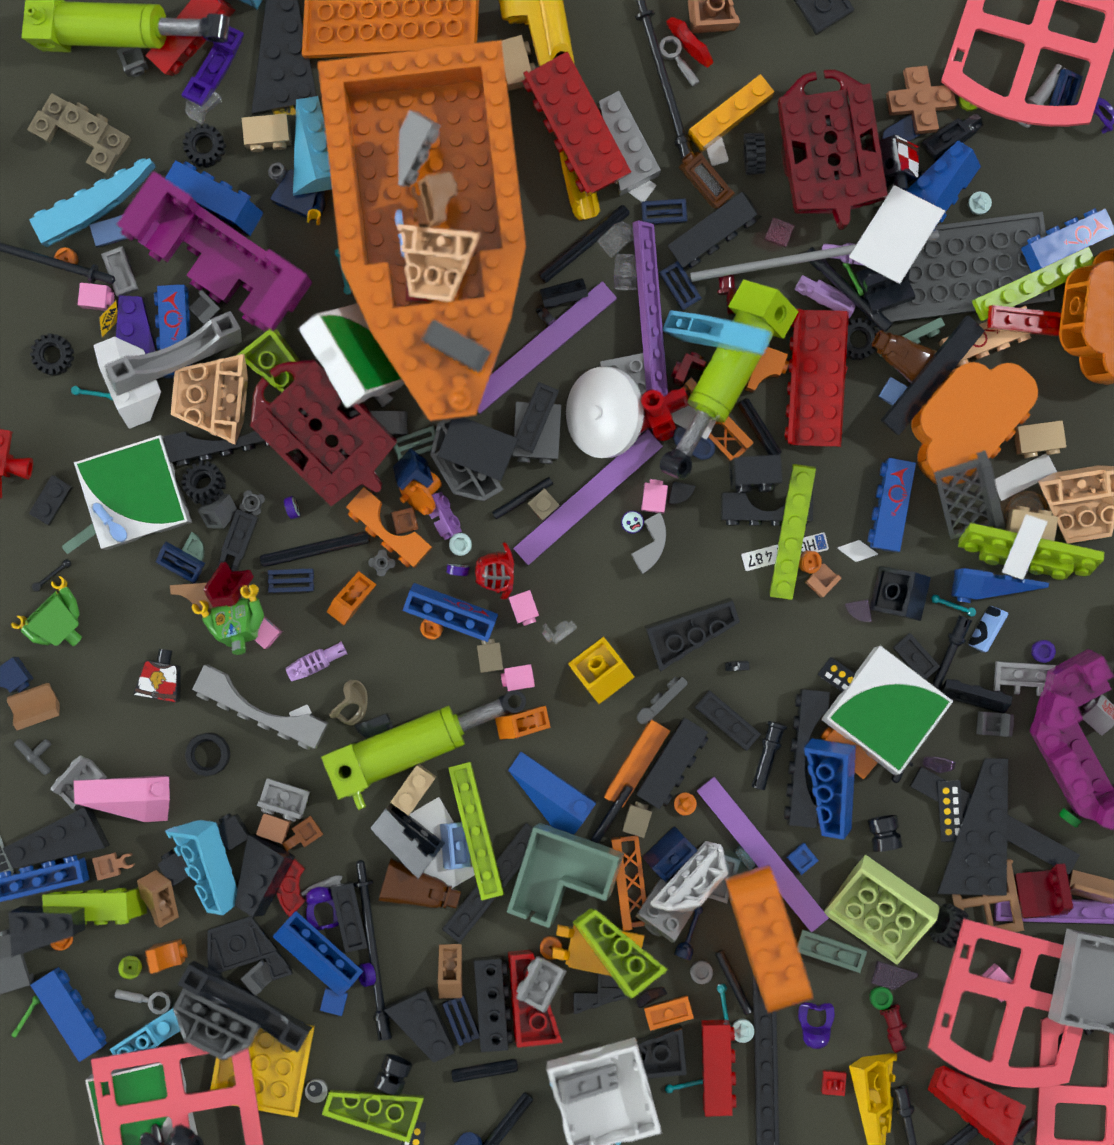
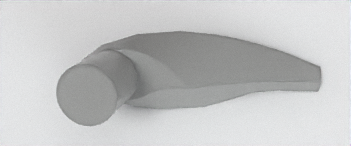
[301,876,342,896]

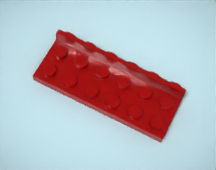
[522,51,631,197]
[785,309,849,447]

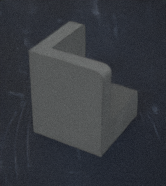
[189,290,223,325]
[198,494,237,528]
[241,958,272,996]

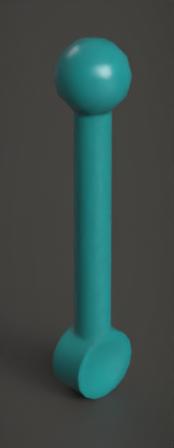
[335,249,353,295]
[71,386,113,401]
[931,594,976,617]
[717,984,732,1027]
[665,1078,703,1093]

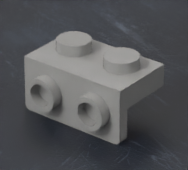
[50,755,107,811]
[257,778,311,821]
[516,957,566,1012]

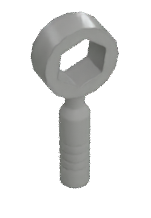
[659,36,700,87]
[115,989,172,1014]

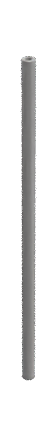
[690,230,939,282]

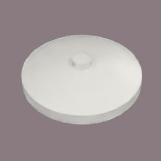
[566,367,644,458]

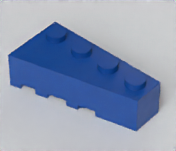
[907,141,981,231]
[165,160,263,236]

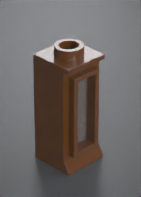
[679,152,735,209]

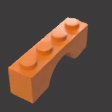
[346,487,433,567]

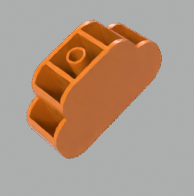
[1059,248,1114,385]
[911,362,1038,485]
[724,864,813,1013]

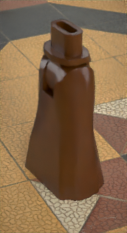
[872,330,937,383]
[378,858,461,909]

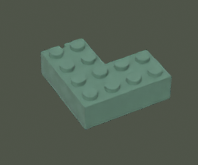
[507,823,624,928]

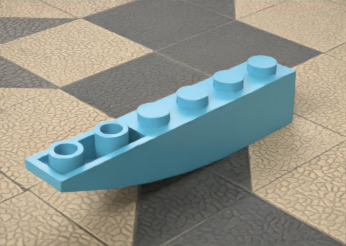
[29,158,156,247]
[663,310,771,355]

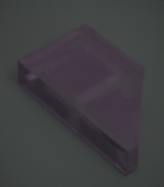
[871,961,918,990]

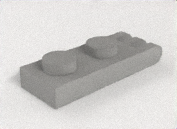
[559,1064,619,1105]

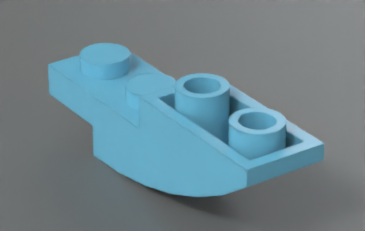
[110,1008,181,1055]

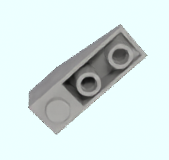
[398,110,441,187]

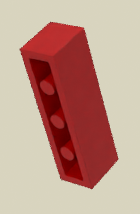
[701,1020,736,1116]

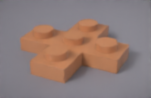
[886,66,957,135]

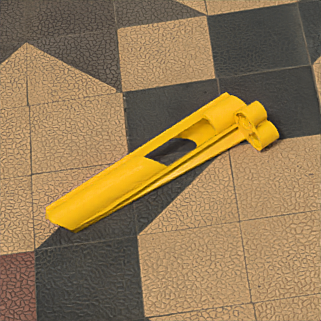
[499,0,600,220]

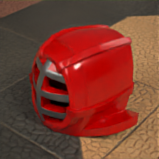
[475,542,514,600]

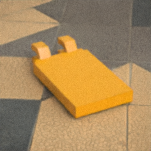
[552,924,644,976]

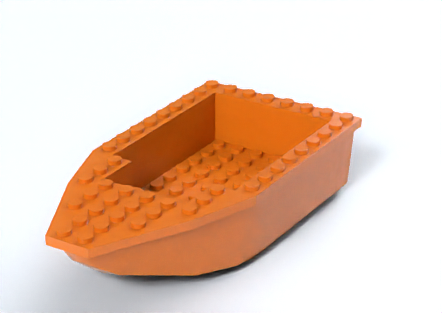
[318,41,526,421]

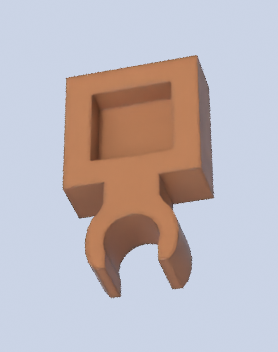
[92,852,135,881]

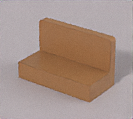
[7,683,60,731]
[1069,870,1114,905]

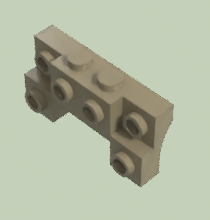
[27,93,132,176]

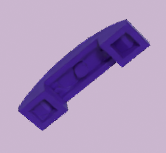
[181,26,244,106]

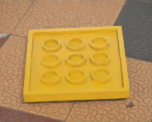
[210,1010,315,1117]

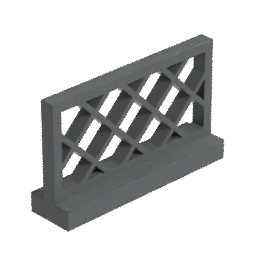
[934,451,1005,539]

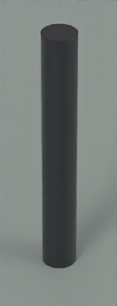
[492,477,553,520]
[591,784,633,844]
[715,950,753,1015]

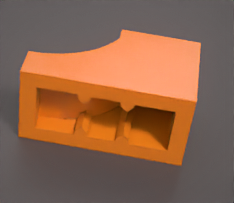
[745,347,789,393]
[327,571,377,625]
[495,706,551,739]
[146,939,187,974]

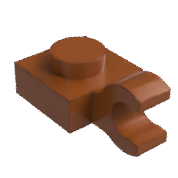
[411,186,429,228]
[282,816,323,851]

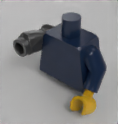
[268,162,326,225]

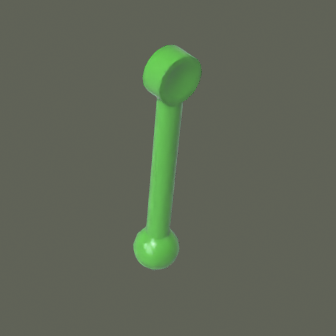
[842,262,864,296]
[11,995,41,1038]

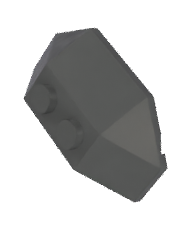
[430,419,503,501]
[173,988,260,1061]

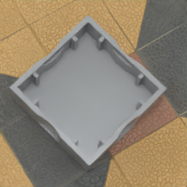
[1048,929,1114,1034]

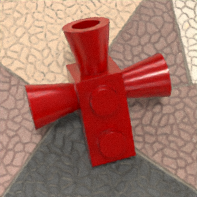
[639,388,690,441]
[0,429,33,499]

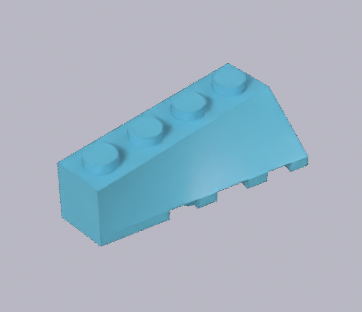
[293,96,332,196]
[165,820,238,915]

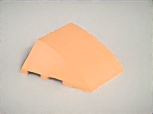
[397,224,480,301]
[171,354,248,445]
[1038,465,1114,544]

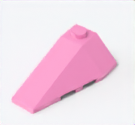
[74,775,170,822]

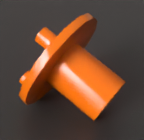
[399,472,442,515]

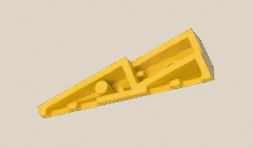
[849,1053,897,1145]

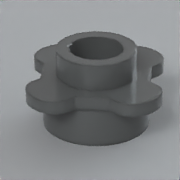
[239,490,265,516]
[368,549,395,576]

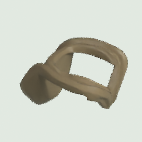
[329,680,368,726]

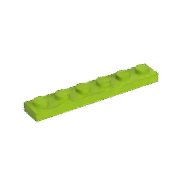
[972,247,1094,321]
[770,464,816,600]
[448,762,504,900]

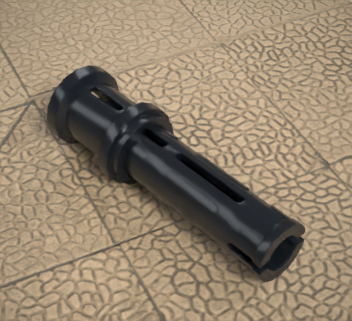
[751,720,788,790]

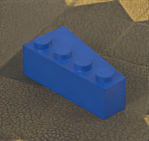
[804,738,856,840]

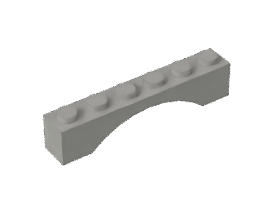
[105,311,242,396]
[192,665,329,750]

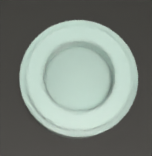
[449,533,472,556]

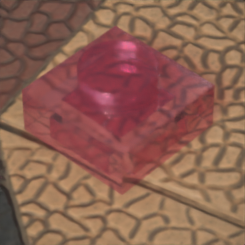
[765,217,794,248]

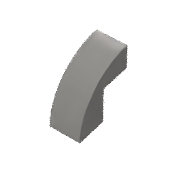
[631,512,666,574]

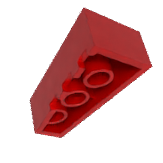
[146,0,236,76]
[508,950,563,1047]
[927,1066,1026,1145]

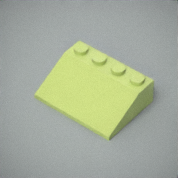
[824,855,940,965]

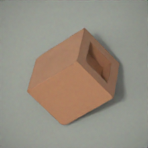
[805,564,841,598]
[256,813,292,844]

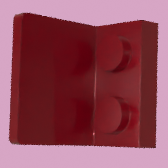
[1015,863,1074,919]

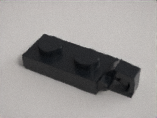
[922,113,983,161]

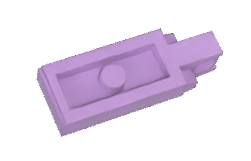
[795,275,856,318]

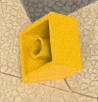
[568,636,634,704]

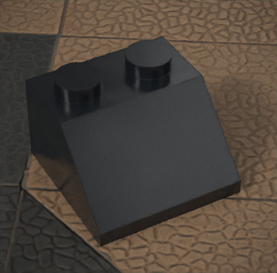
[869,566,931,621]

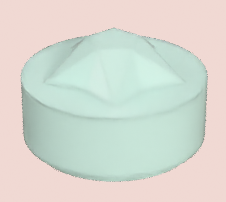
[968,192,992,215]
[732,1019,754,1043]

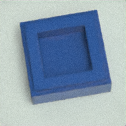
[787,843,819,875]
[320,987,348,1016]

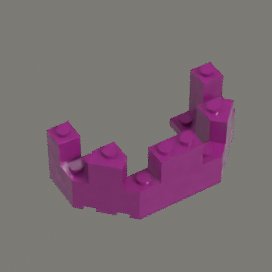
[116,171,312,332]
[1030,649,1114,830]

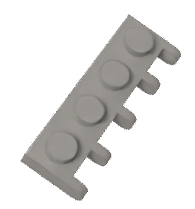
[993,661,1057,696]

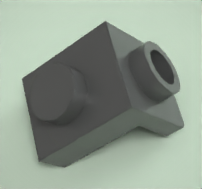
[116,47,149,77]
[976,711,1014,737]

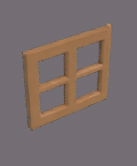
[952,859,1024,932]

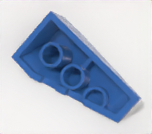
[951,568,1049,603]
[508,752,596,835]

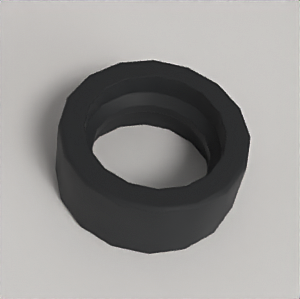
[185,733,231,776]

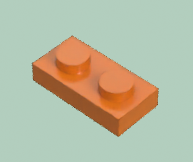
[644,995,694,1031]

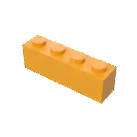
[688,74,774,153]

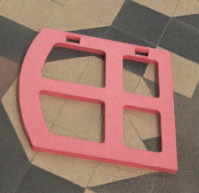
[941,0,1114,127]
[928,919,1084,1088]
[1035,1017,1114,1145]
[91,1043,264,1145]

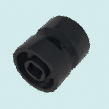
[868,815,903,852]
[374,1053,413,1096]

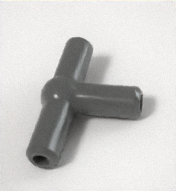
[14,739,51,776]

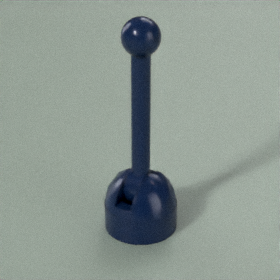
[674,906,703,961]

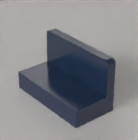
[393,448,434,490]
[643,826,698,882]

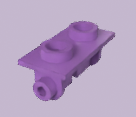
[429,492,462,540]

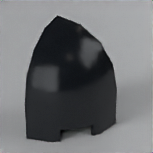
[355,713,393,739]

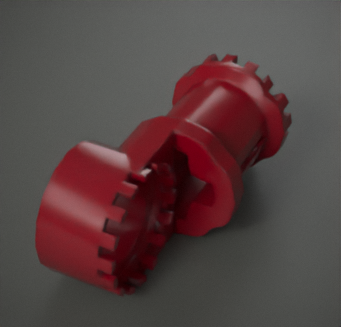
[717,274,737,315]
[880,1004,907,1053]

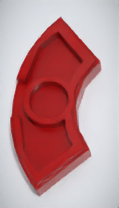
[666,17,713,68]
[277,858,306,917]

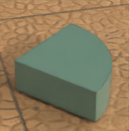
[182,532,204,561]

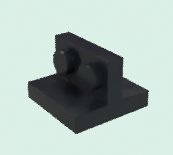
[856,268,916,315]

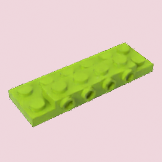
[958,523,1105,580]

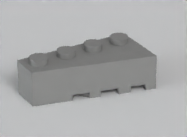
[598,91,661,196]

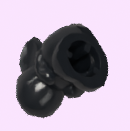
[140,1123,204,1145]

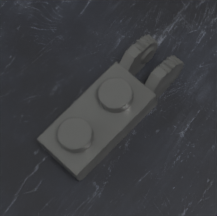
[636,676,688,725]

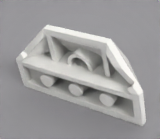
[93,337,161,429]
[650,841,728,911]

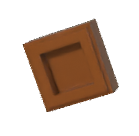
[391,507,419,535]

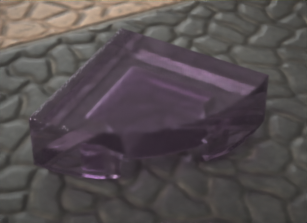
[845,600,872,622]
[923,757,956,773]

